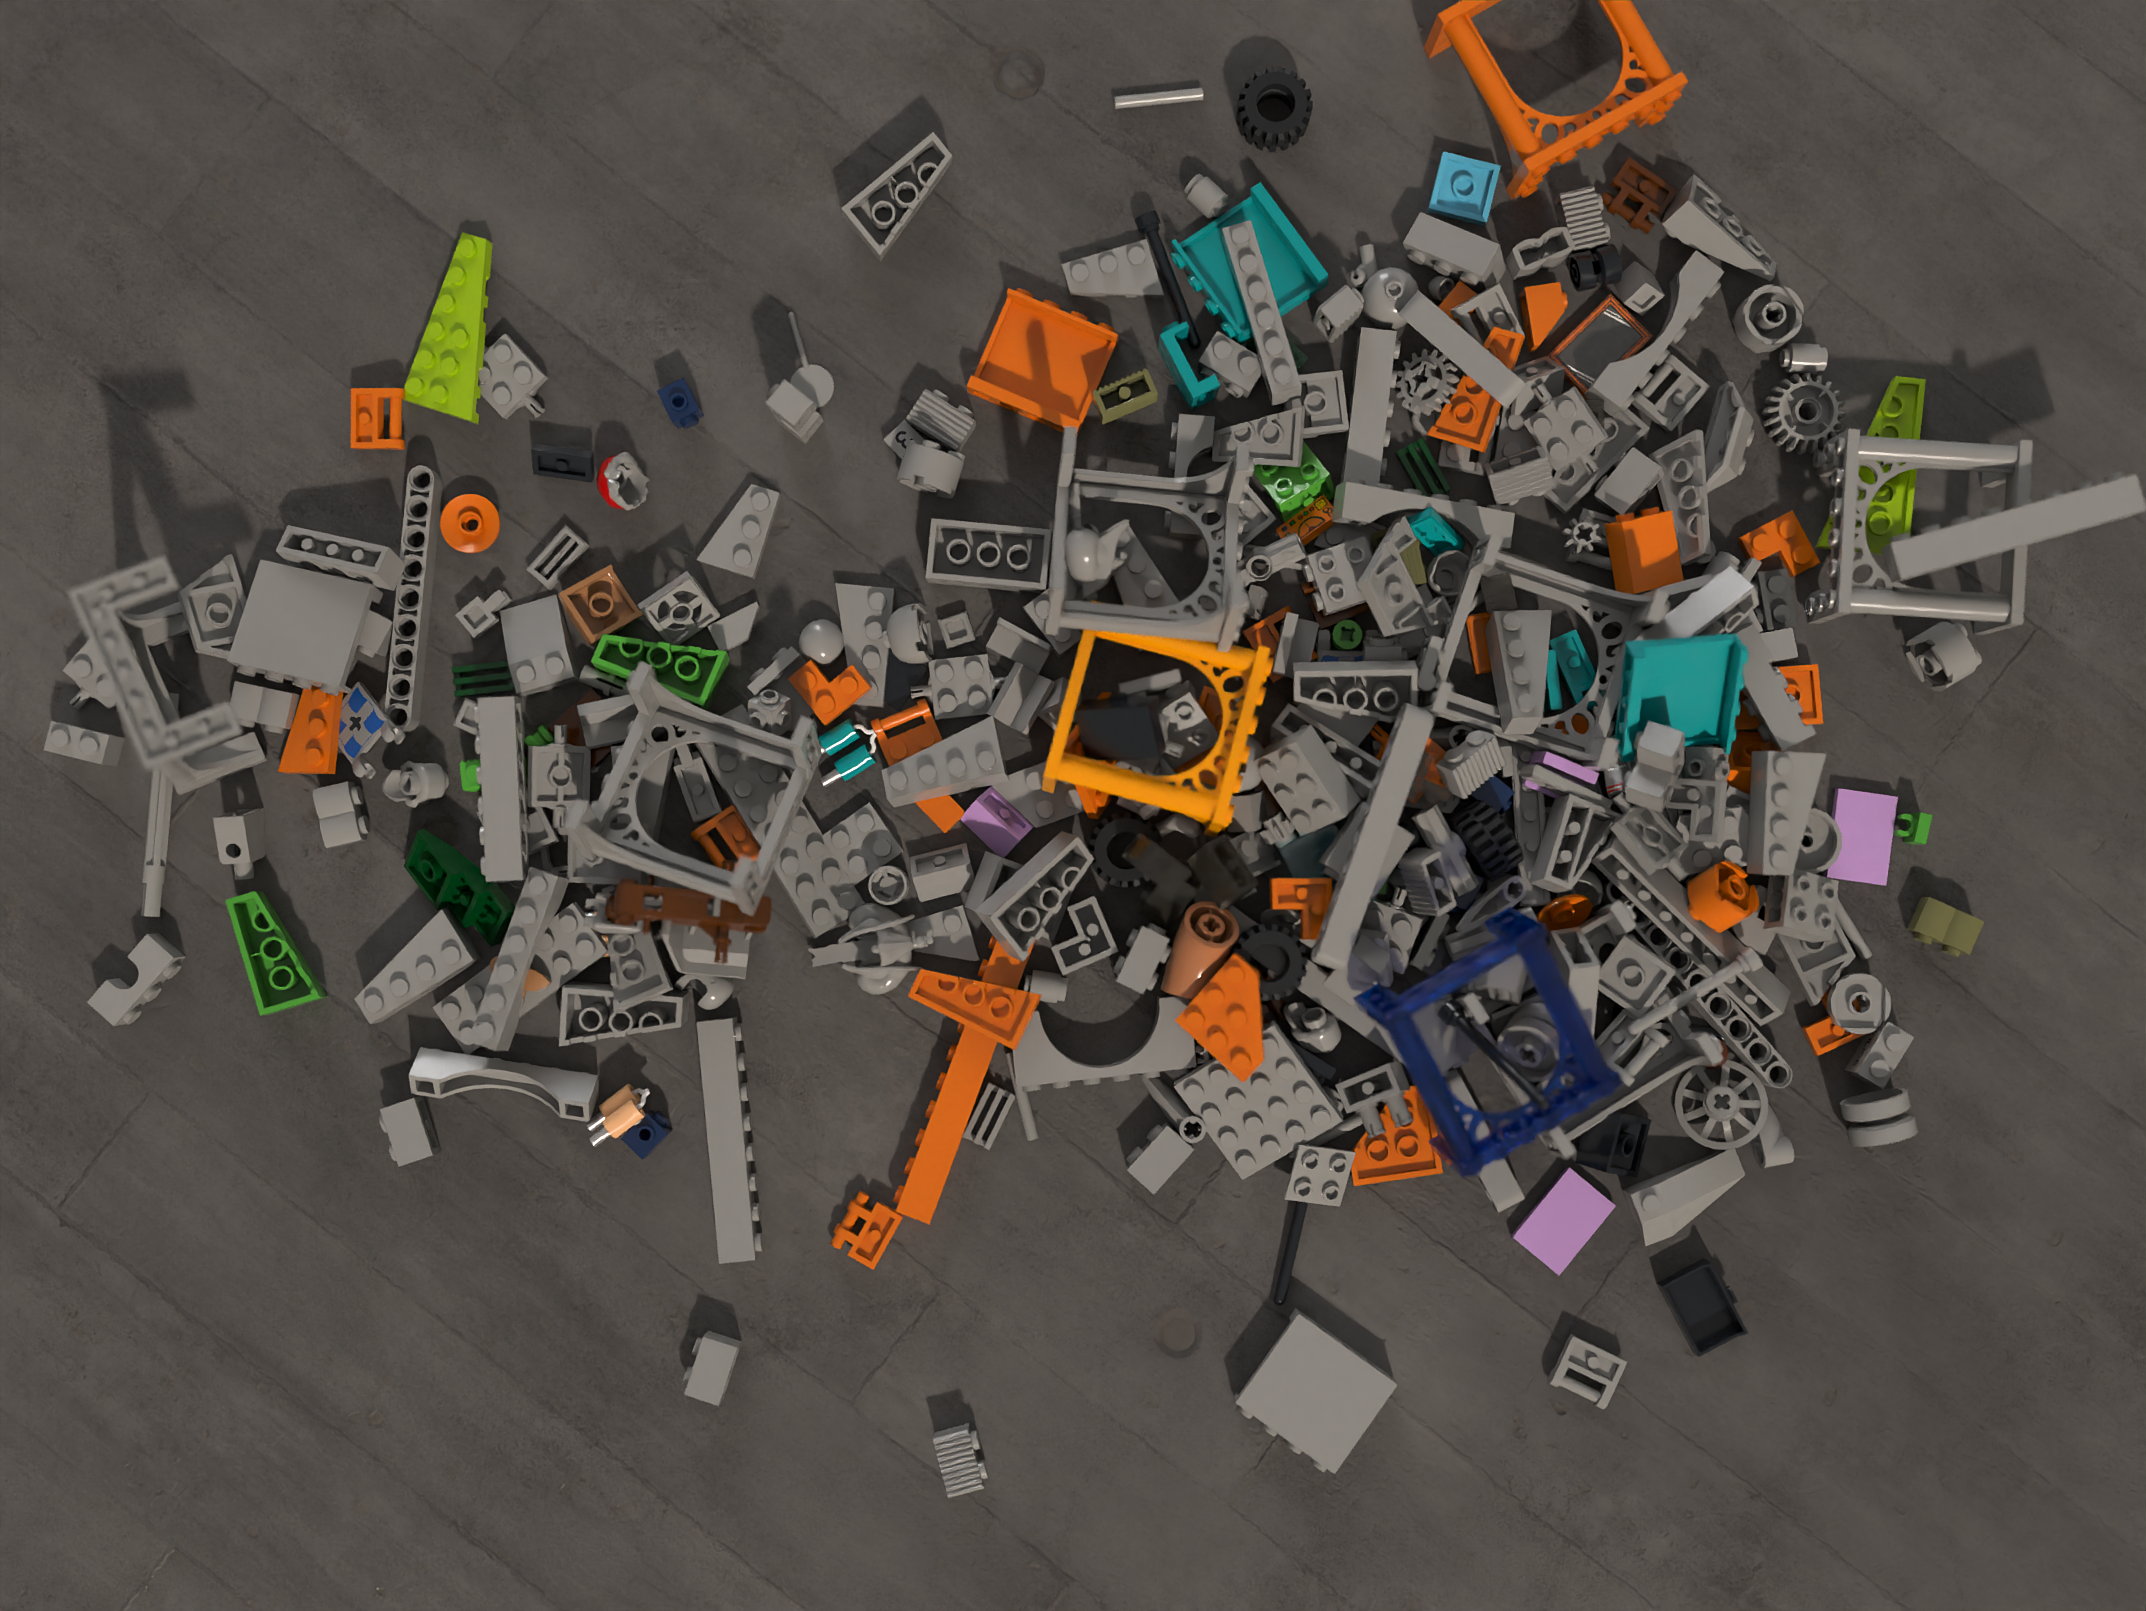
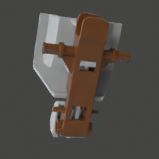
[583,860,772,979]

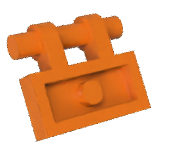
[830,1191,904,1270]

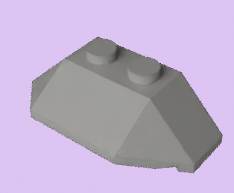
[1704,381,1754,493]

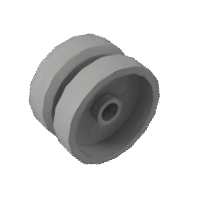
[1794,808,1842,874]
[1497,1003,1576,1082]
[1839,1088,1919,1147]

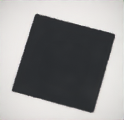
[884,648,928,711]

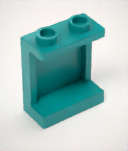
[1158,321,1220,411]

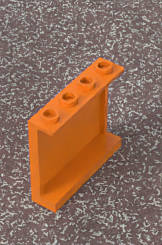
[967,288,1119,438]

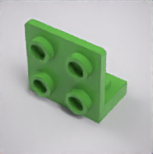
[1253,441,1335,523]

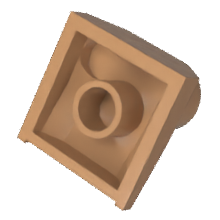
[558,565,643,646]

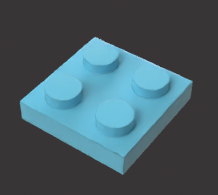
[1427,151,1501,226]

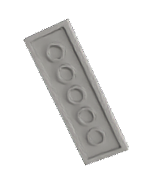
[432,902,608,1054]

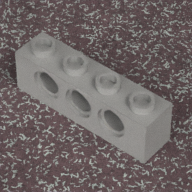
[276,525,406,591]

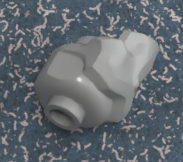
[382,760,449,808]
[1283,1002,1342,1053]

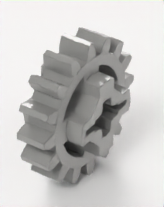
[1395,349,1459,416]

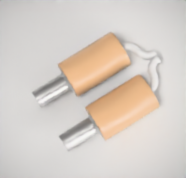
[586,1084,650,1147]

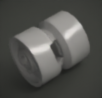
[868,866,910,905]

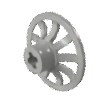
[1675,1060,1768,1150]

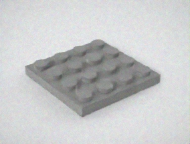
[1174,1021,1343,1180]

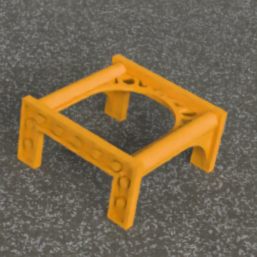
[1042,600,1273,838]

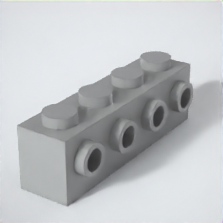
[1269,703,1381,802]

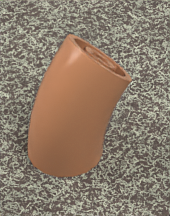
[1161,901,1239,1000]

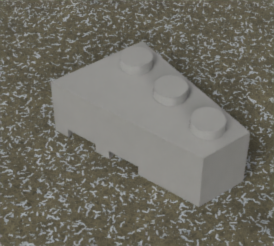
[1529,794,1622,893]
[1460,947,1528,1006]

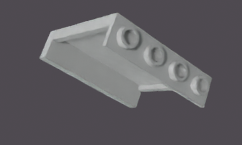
[227,559,383,696]
[1234,1308,1398,1474]

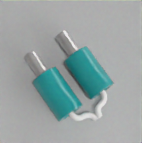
[819,718,877,787]

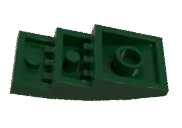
[403,829,516,947]

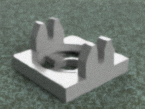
[638,571,721,646]

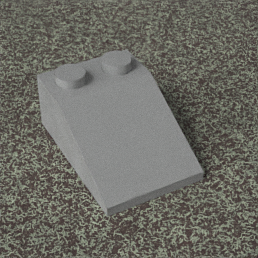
[500,594,581,697]
[964,851,1074,941]

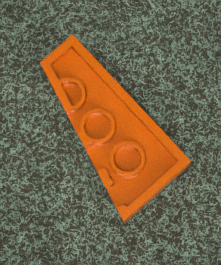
[1427,326,1525,453]

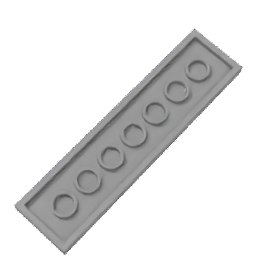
[693,704,865,939]

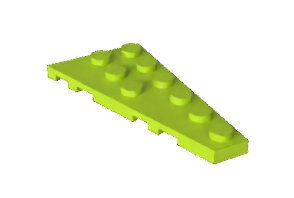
[403,232,493,424]
[1815,376,1926,555]

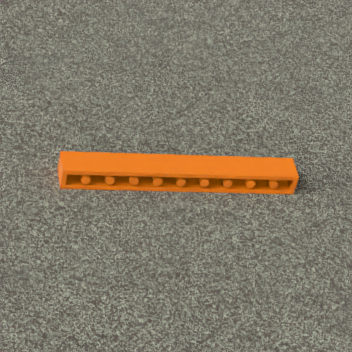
[893,935,1036,1224]

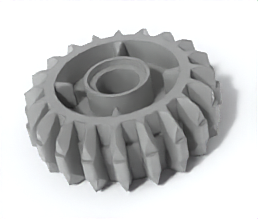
[1762,373,1846,454]

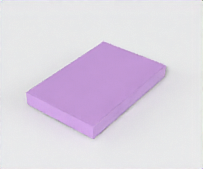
[1824,788,1898,886]
[1511,1166,1616,1275]

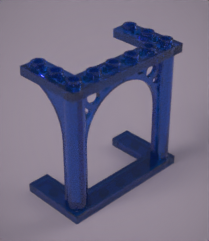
[1353,907,1624,1178]

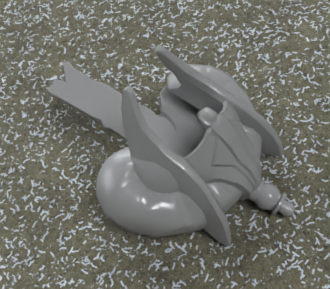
[1065,478,1129,602]
[808,903,934,995]

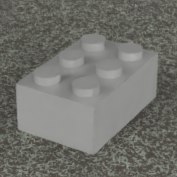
[1253,725,1361,836]

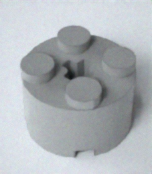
[1732,285,1804,353]
[896,440,965,498]
[1906,622,1982,692]

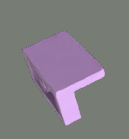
[1522,751,1599,799]
[961,786,1034,858]

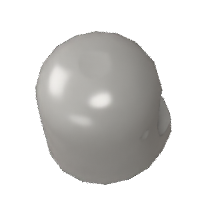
[675,974,734,1010]

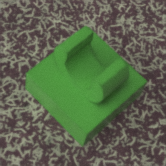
[1893,812,1933,845]

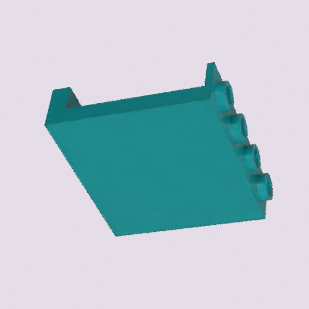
[1170,182,1328,344]
[1614,634,1748,762]

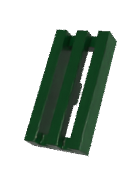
[1395,438,1451,497]
[451,661,516,698]

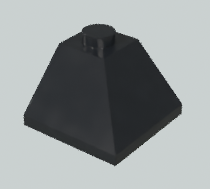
[1575,1112,1651,1178]

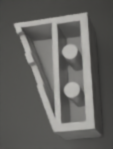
[1403,212,1506,294]

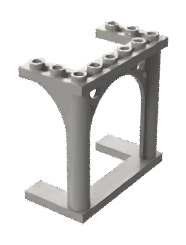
[1045,426,1254,652]
[1805,429,2033,635]
[1419,533,1670,771]
[68,556,267,795]
[563,661,822,916]
[1455,900,1724,1159]

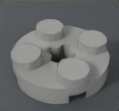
[1827,973,1891,1034]

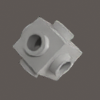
[747,688,792,736]
[1682,747,1730,782]

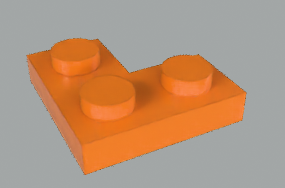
[1737,510,1821,578]
[788,660,872,726]
[1270,878,1332,940]
[1802,976,1866,1056]

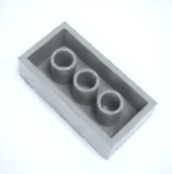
[926,518,1052,593]

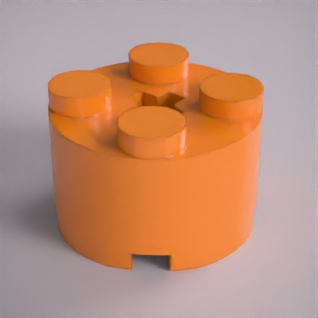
[1687,860,1759,933]

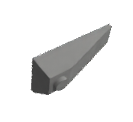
[1662,174,1777,281]
[1622,1149,1745,1247]

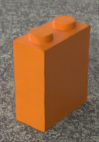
[1604,506,1684,594]

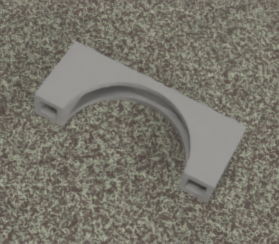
[1012,995,1197,1092]

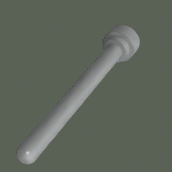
[1628,946,1763,1034]

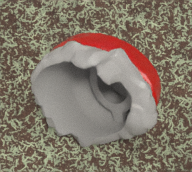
[596,452,649,511]

